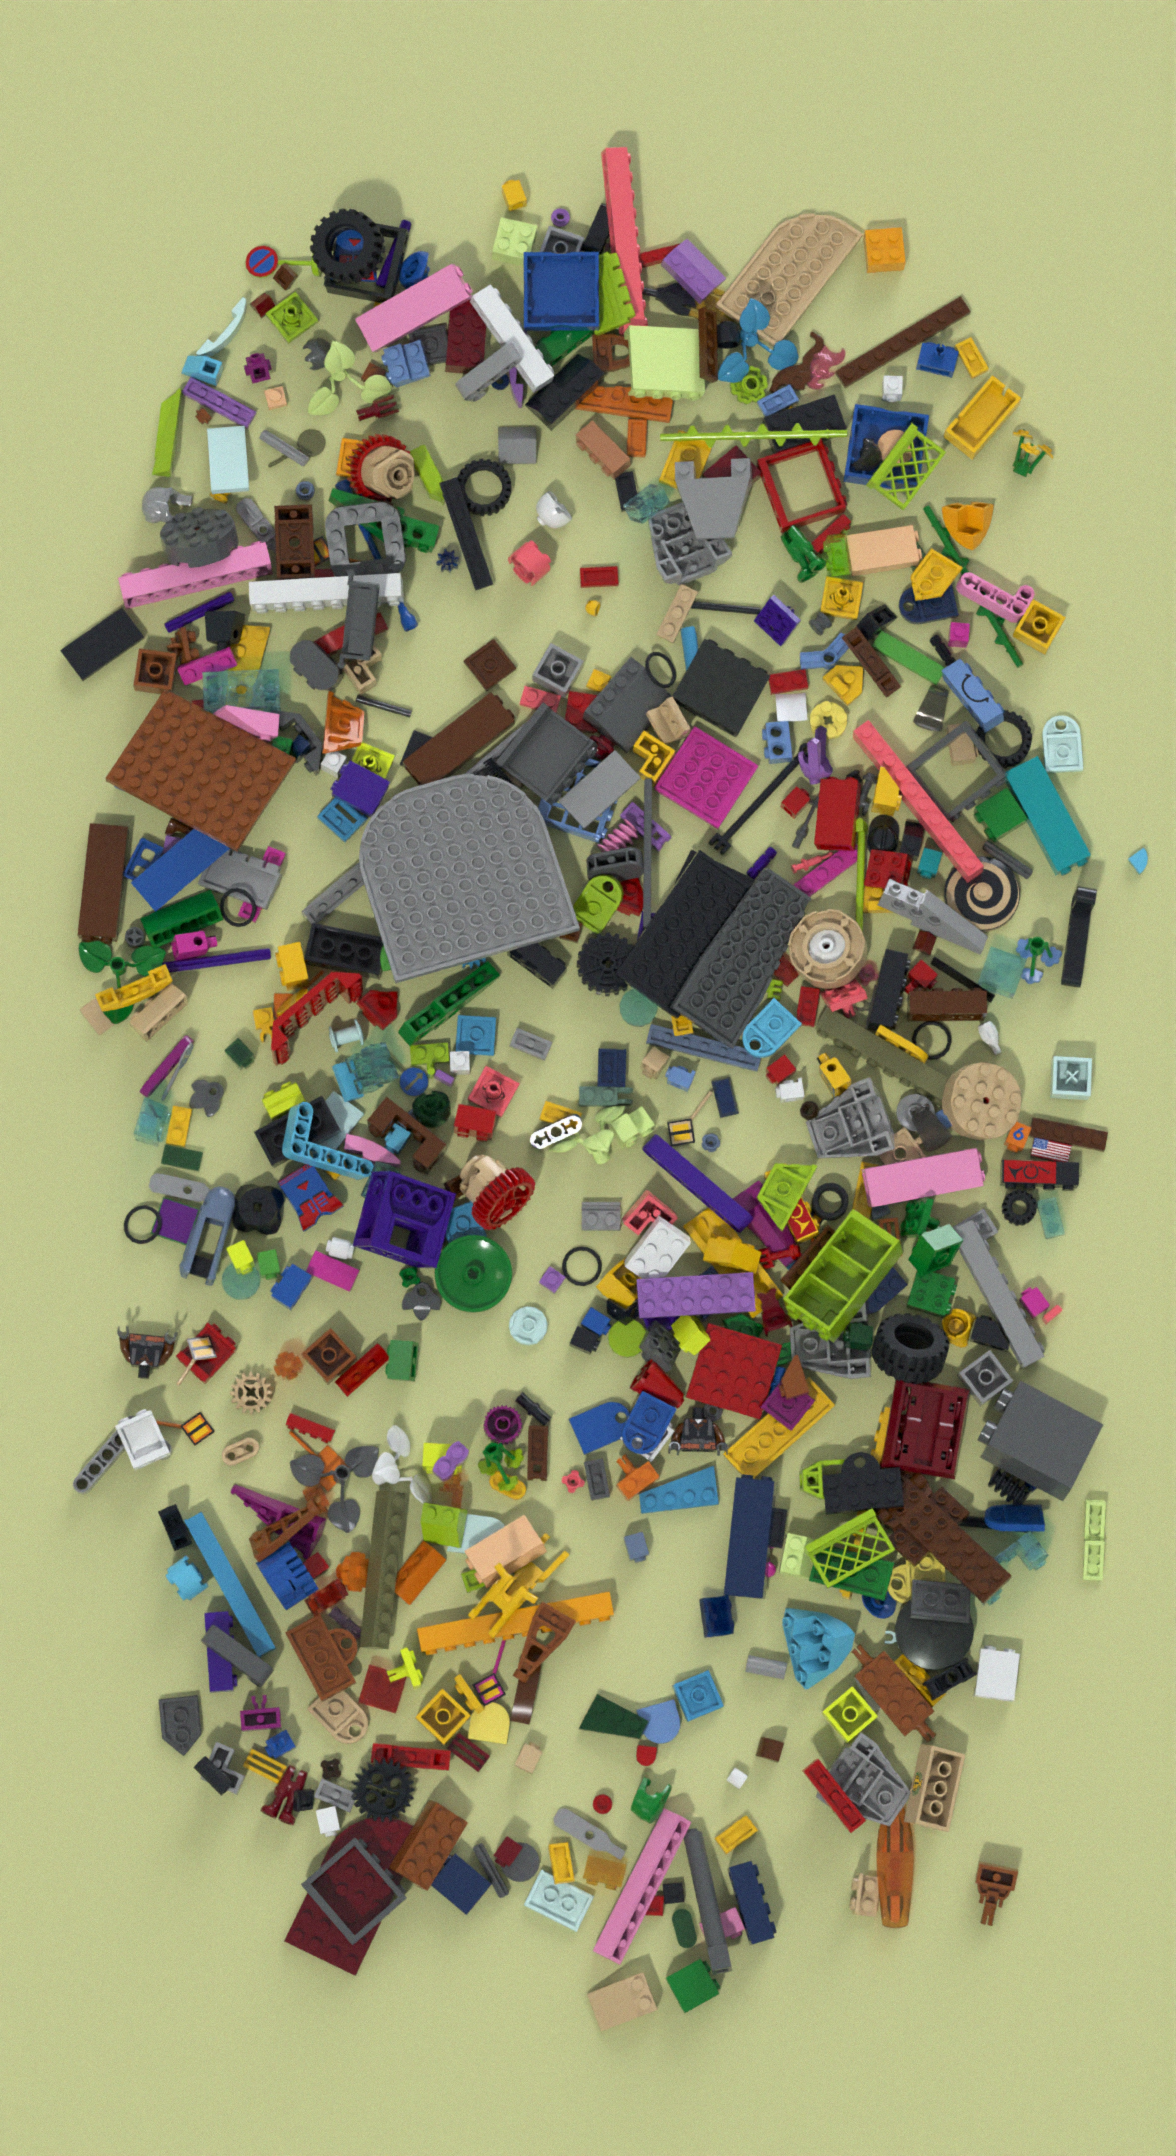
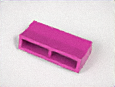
[306,1250,359,1292]

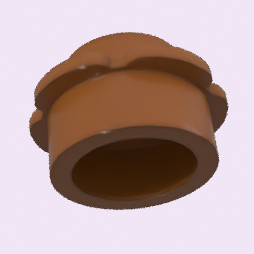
[195,407,212,425]

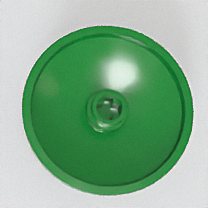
[435,1235,512,1313]

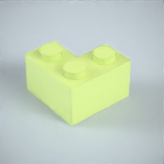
[610,1106,655,1149]

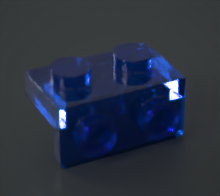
[699,1595,734,1638]

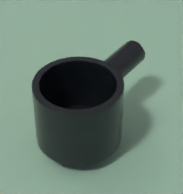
[717,321,740,349]

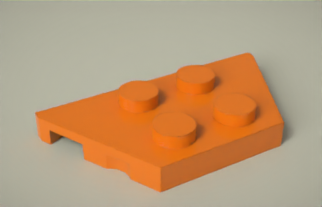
[322,691,364,754]

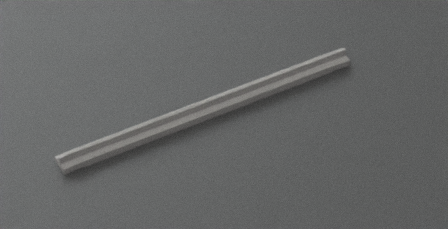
[301,721,528,925]

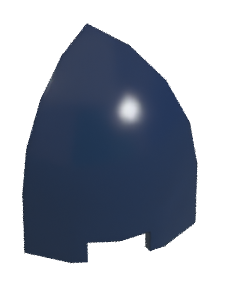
[292,734,311,763]

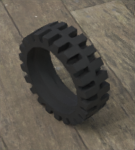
[458,459,511,516]
[976,710,1032,768]

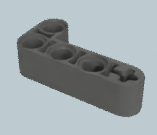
[201,1625,274,1688]

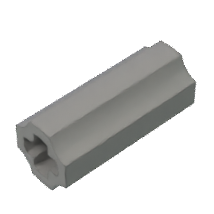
[745,1655,787,1680]

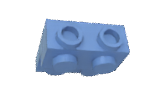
[381,340,431,388]

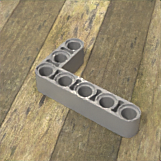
[73,1416,172,1495]

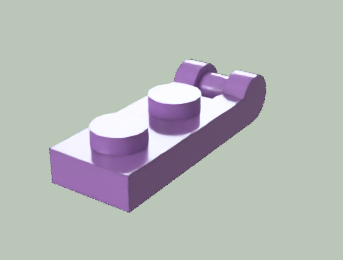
[620,802,672,852]

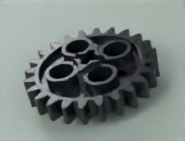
[350,1757,415,1822]

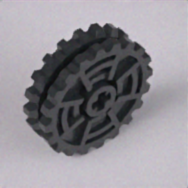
[577,932,633,997]

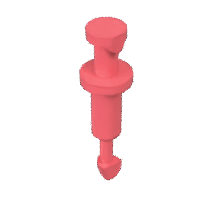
[791,852,833,874]

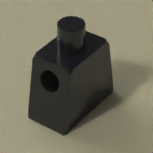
[205,610,245,652]

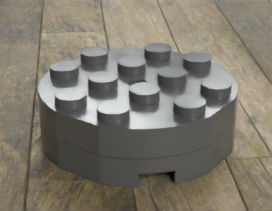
[160,507,239,568]

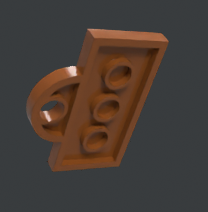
[285,1614,358,1702]

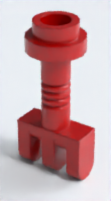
[758,1244,801,1269]

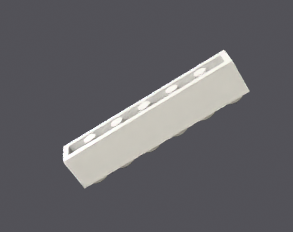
[470,284,554,393]

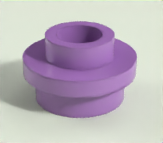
[551,208,570,227]

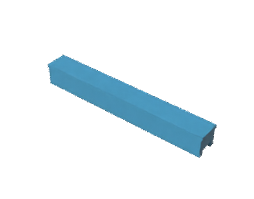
[184,1512,276,1659]

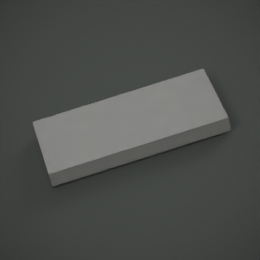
[559,750,641,830]

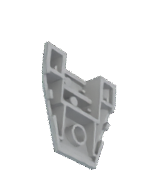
[806,1077,895,1158]
[790,1303,872,1379]
[816,1732,910,1826]

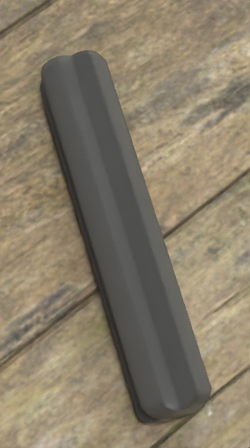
[982,840,1033,879]
[473,1843,509,1898]

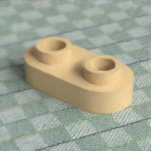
[222,1438,259,1466]

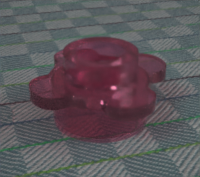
[856,964,878,986]

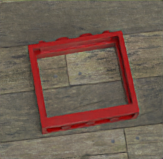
[757,439,848,533]

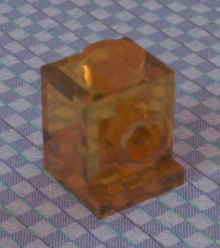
[302,1483,330,1515]

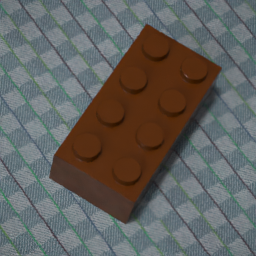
[907,988,987,1022]

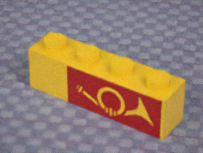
[764,1163,820,1245]

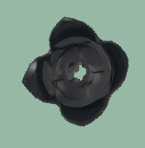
[232,1184,284,1235]

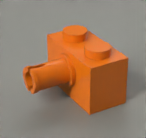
[616,1454,660,1502]

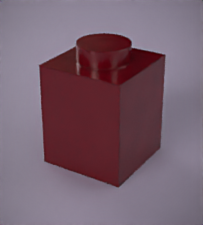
[493,1836,523,1868]

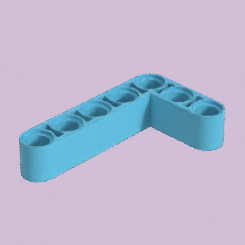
[282,1102,374,1180]

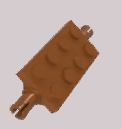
[851,1644,936,1743]

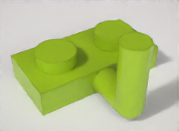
[410,1043,449,1079]

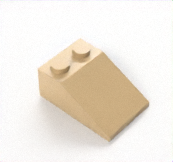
[587,1972,657,2031]

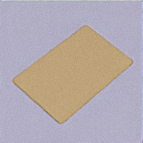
[80,998,114,1035]

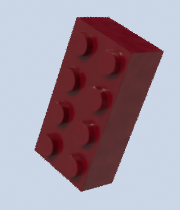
[445,295,486,374]

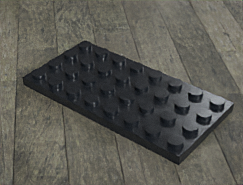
[614,850,751,1019]

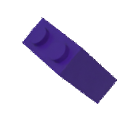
[330,760,390,817]

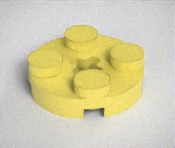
[809,701,847,740]

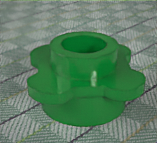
[399,1266,421,1288]

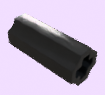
[193,1756,233,1796]

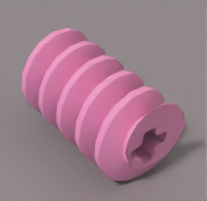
[597,819,639,852]

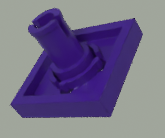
[754,595,801,647]

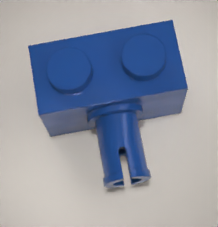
[916,342,959,378]

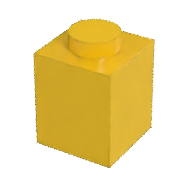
[502,180,527,212]

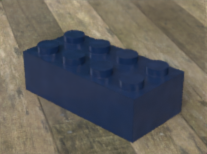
[727,1861,777,1945]

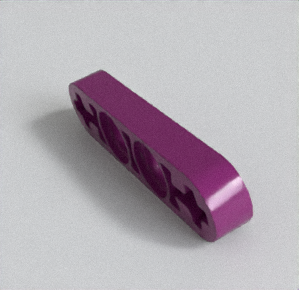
[140,1035,195,1098]

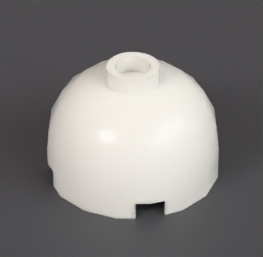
[536,491,572,529]

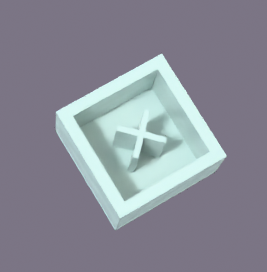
[1050,1056,1092,1100]

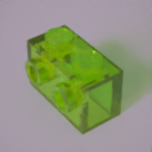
[823,533,851,577]

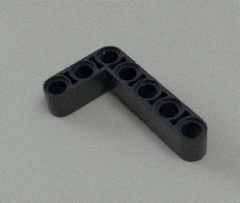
[1061,886,1097,988]

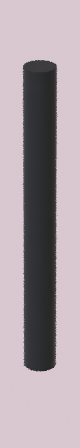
[691,601,761,615]

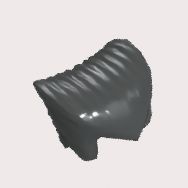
[303,337,331,371]

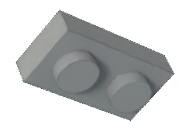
[509,1028,552,1061]
[314,1779,356,1813]

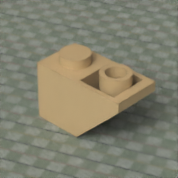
[640,1047,670,1079]

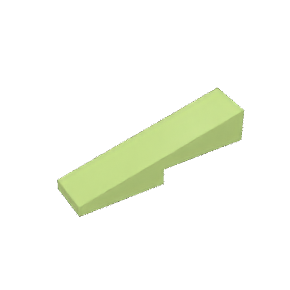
[1083,1499,1106,1581]

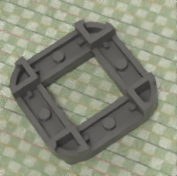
[325,500,407,577]

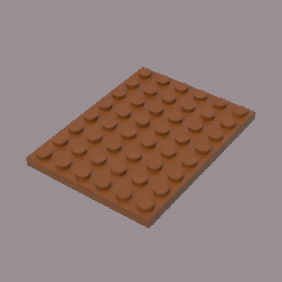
[106,690,296,852]

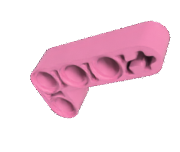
[956,572,1035,623]

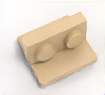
[646,697,692,744]

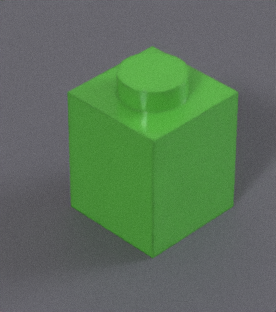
[257,1249,281,1280]

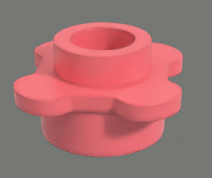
[562,1470,585,1493]

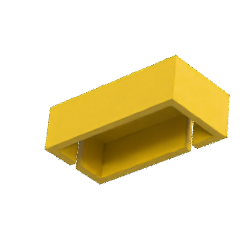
[944,375,1022,460]

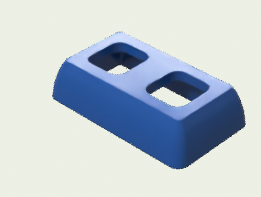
[123,838,163,880]

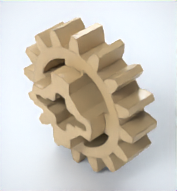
[230,1372,272,1415]

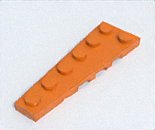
[575,386,673,423]

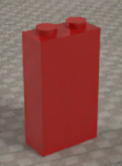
[814,777,861,851]

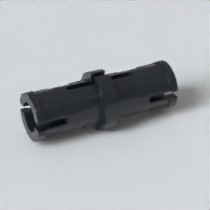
[515,1392,552,1426]

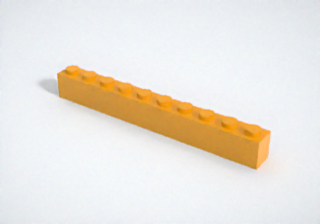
[417,1592,614,1656]

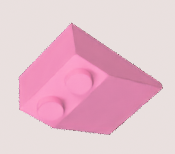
[213,705,280,743]

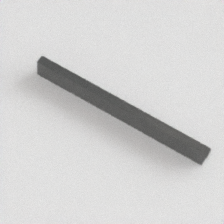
[643,779,652,930]

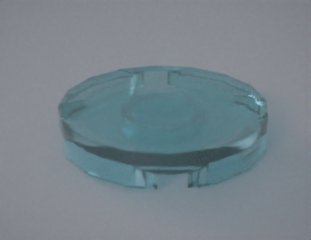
[620,989,657,1027]
[222,1264,260,1300]

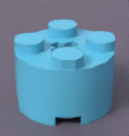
[165,1555,209,1601]

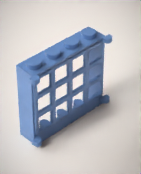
[538,758,618,843]

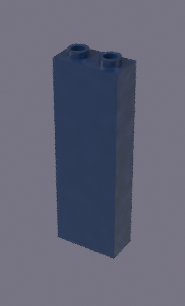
[724,1474,777,1599]

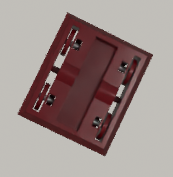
[881,1380,970,1480]

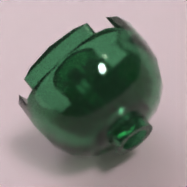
[412,1091,451,1128]

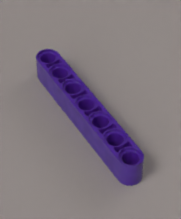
[642,1134,753,1233]

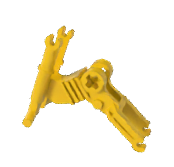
[468,1533,570,1638]

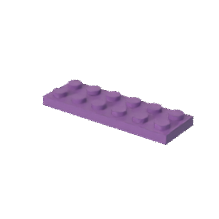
[636,1272,756,1319]

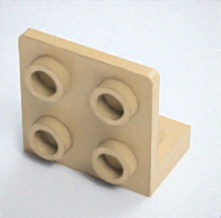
[849,1874,880,1917]

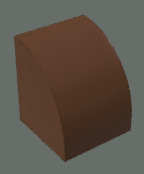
[755,1737,784,1763]

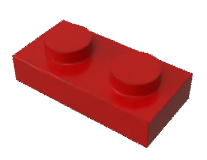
[768,669,808,695]
[796,986,820,1028]

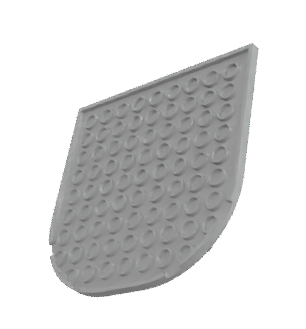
[359,774,580,984]

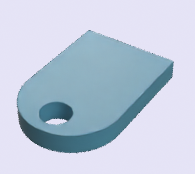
[742,998,802,1058]

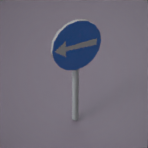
[161,1043,193,1101]

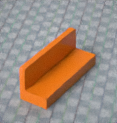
[395,1541,446,1605]

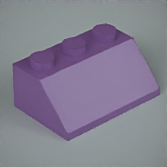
[661,239,726,304]

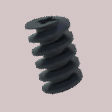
[988,1468,1032,1507]

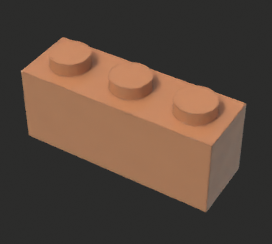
[576,420,631,480]

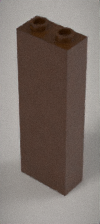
[403,692,515,786]
[77,823,129,944]

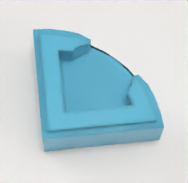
[1128,848,1148,875]

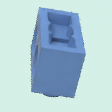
[762,721,792,764]

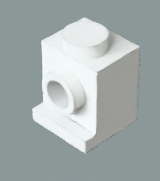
[775,1078,804,1103]

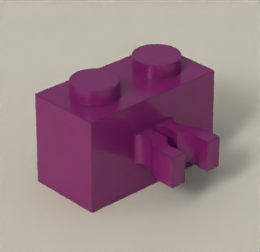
[240,1695,282,1732]

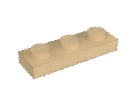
[656,584,698,643]

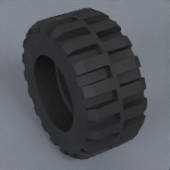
[310,208,385,284]
[872,1313,949,1384]

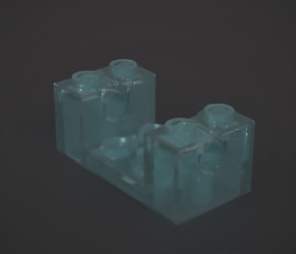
[202,669,281,714]
[978,1531,1049,1606]

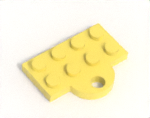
[888,1553,946,1604]

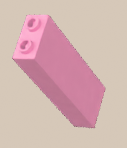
[355,264,473,352]
[861,1148,985,1207]

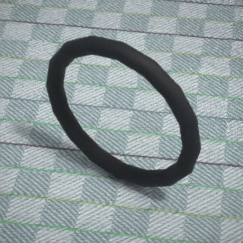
[645,652,676,688]
[220,888,256,927]
[912,1021,951,1060]
[124,1205,162,1244]
[562,1247,602,1286]

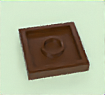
[464,639,516,692]

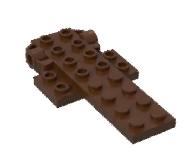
[874,1471,1012,1604]

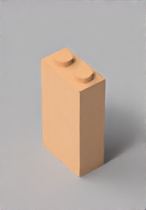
[845,525,922,576]
[464,1515,547,1588]

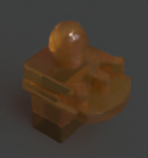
[439,1474,464,1508]

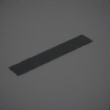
[930,956,995,1003]

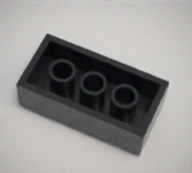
[762,394,847,454]
[304,923,383,980]
[867,949,911,1031]
[254,1096,342,1168]

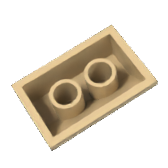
[129,983,188,1042]

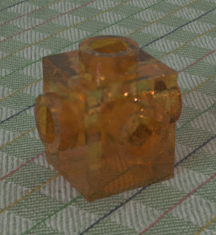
[273,1351,303,1381]

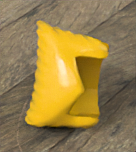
[942,1309,976,1348]

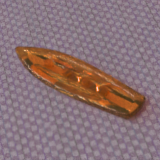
[876,1807,914,1928]

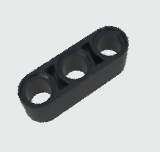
[582,203,609,255]

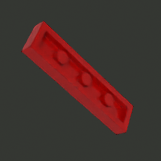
[802,1759,866,1833]

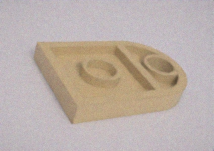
[307,1690,368,1744]

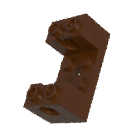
[274,504,315,580]
[367,1097,447,1175]

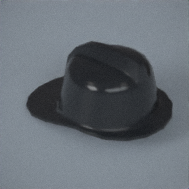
[867,815,899,853]

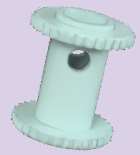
[328,1019,364,1052]

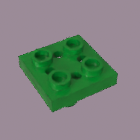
[900,1198,940,1238]

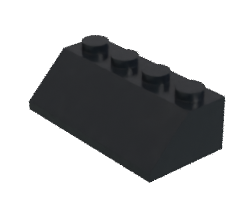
[525,354,605,431]

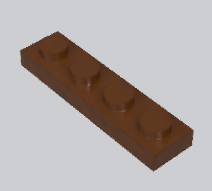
[698,307,718,383]
[1029,1117,1108,1152]
[780,1225,835,1290]

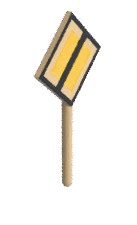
[667,1091,712,1146]
[176,1336,217,1386]

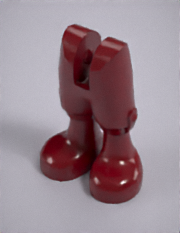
[260,1765,308,1826]

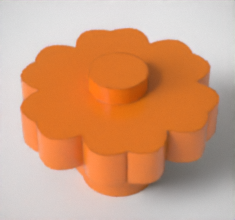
[336,1552,369,1592]

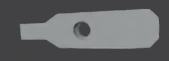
[236,498,276,554]
[149,1173,210,1202]
[553,1808,626,1860]

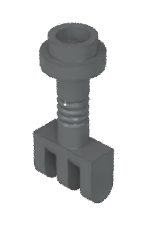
[859,772,878,816]

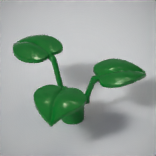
[79,941,166,1024]

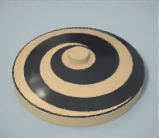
[944,856,1020,932]

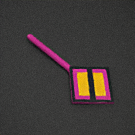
[472,1640,506,1707]

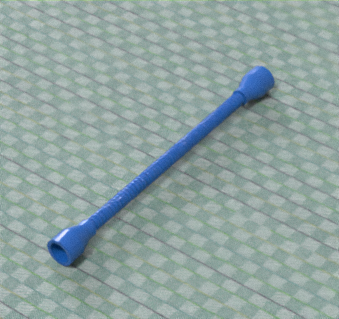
[335,479,418,632]

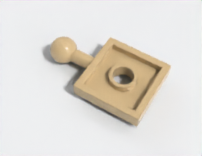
[878,1124,939,1165]

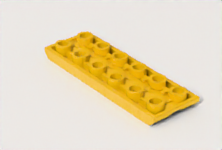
[683,1208,783,1319]

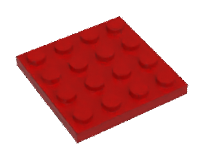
[686,1323,782,1419]

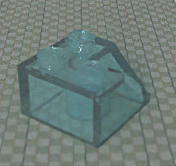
[133,1097,171,1147]

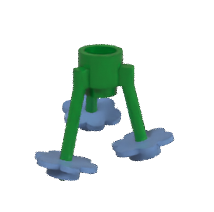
[1016,937,1062,984]

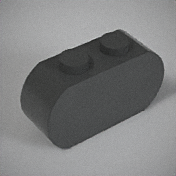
[290,640,343,691]
[586,847,644,884]

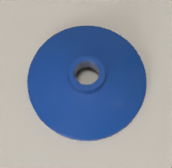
[862,1591,896,1619]

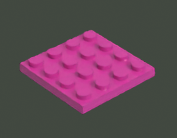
[654,726,759,829]

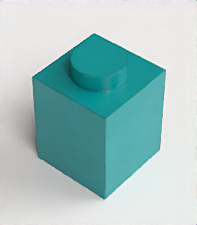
[917,848,942,879]

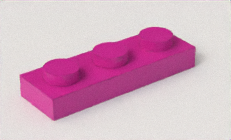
[177,647,237,685]

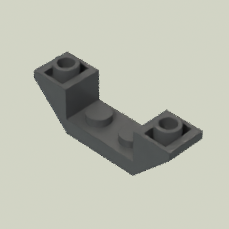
[270,710,323,776]

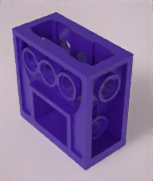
[352,1171,456,1268]

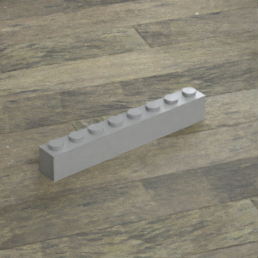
[954,1220,1045,1368]

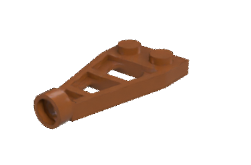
[592,334,630,372]
[249,1499,321,1562]
[512,1601,576,1683]

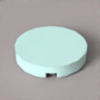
[509,1306,548,1346]

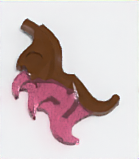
[769,332,845,393]

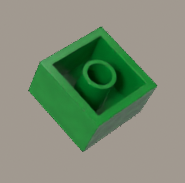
[908,1224,963,1276]

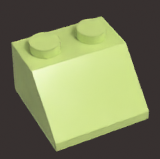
[779,1533,815,1580]

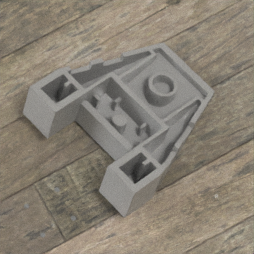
[675,458,752,540]

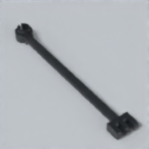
[708,743,808,855]

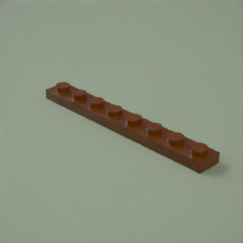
[835,296,971,388]

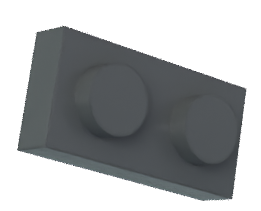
[584,1458,610,1501]

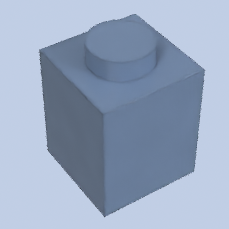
[623,1532,649,1563]

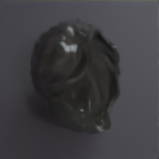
[852,438,882,472]

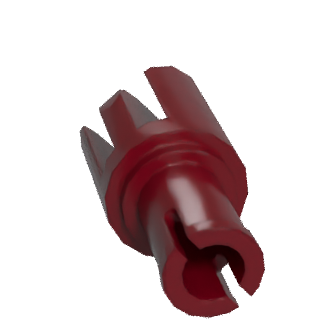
[356,394,400,422]

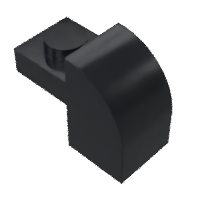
[158,1504,193,1551]

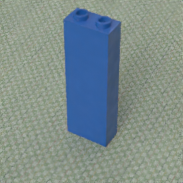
[131,829,230,912]

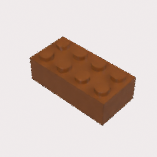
[389,1800,468,1891]

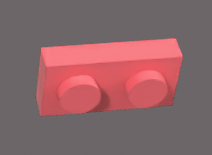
[520,686,561,713]

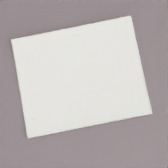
[775,693,808,721]

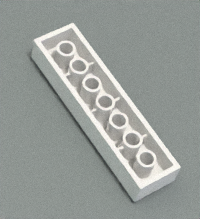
[249,573,404,614]

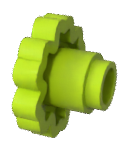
[729,366,768,405]

